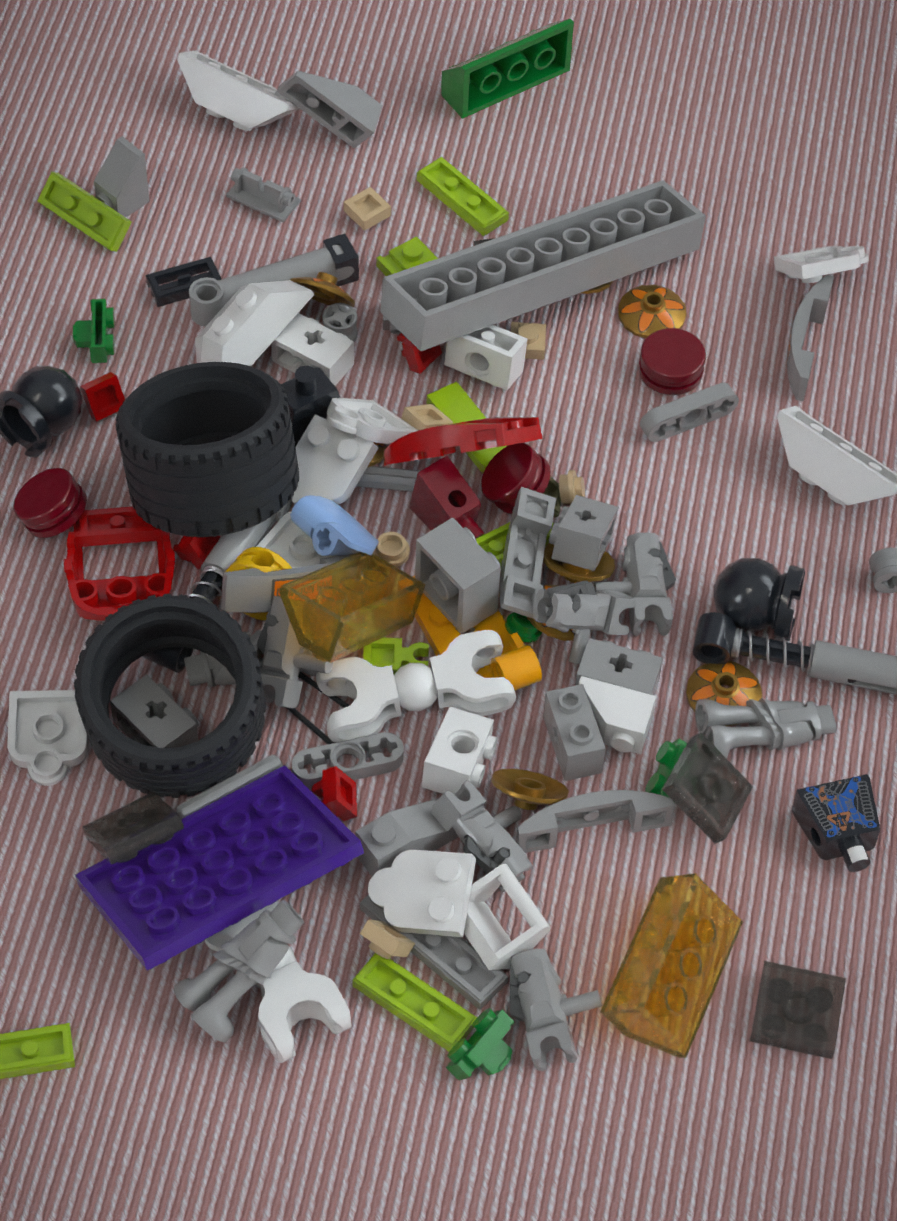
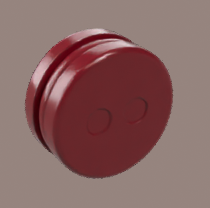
[639,328,706,395]
[481,443,551,514]
[13,468,87,538]

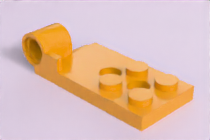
[399,575,542,691]

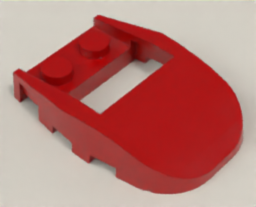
[384,417,543,465]
[64,506,175,621]

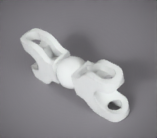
[316,630,516,743]
[204,900,352,1063]

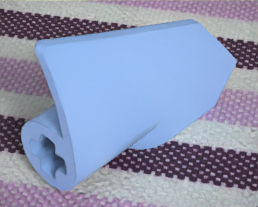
[290,495,379,556]

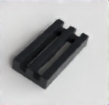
[146,257,221,307]

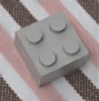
[415,517,501,634]

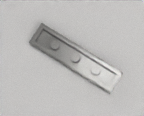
[360,894,508,1010]

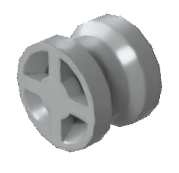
[322,303,358,342]
[869,547,897,593]

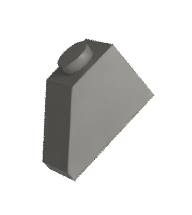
[94,136,150,217]

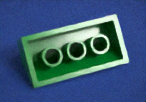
[441,19,574,119]

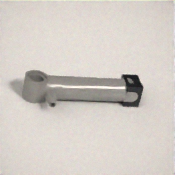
[189,233,359,327]

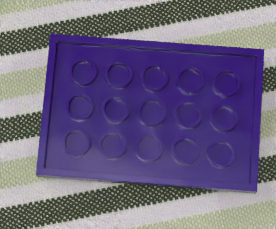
[75,765,364,971]

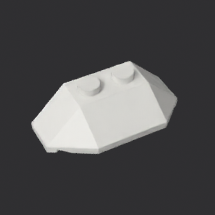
[177,50,300,131]
[195,280,314,366]
[777,406,897,505]

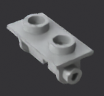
[226,167,301,222]

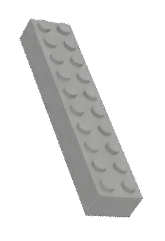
[380,180,706,351]

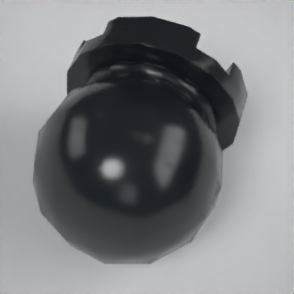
[0,366,82,457]
[714,558,805,641]

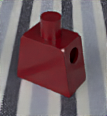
[409,455,485,538]

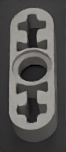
[640,383,739,442]
[292,732,404,789]

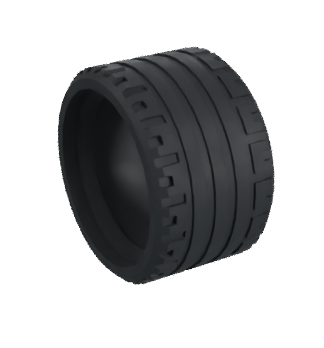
[115,362,300,537]
[74,594,266,798]

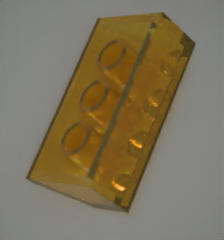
[279,552,426,663]
[600,873,743,1058]

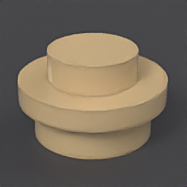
[559,470,585,504]
[373,532,410,567]

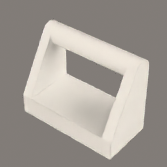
[464,864,551,970]

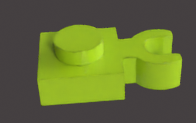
[363,637,429,674]

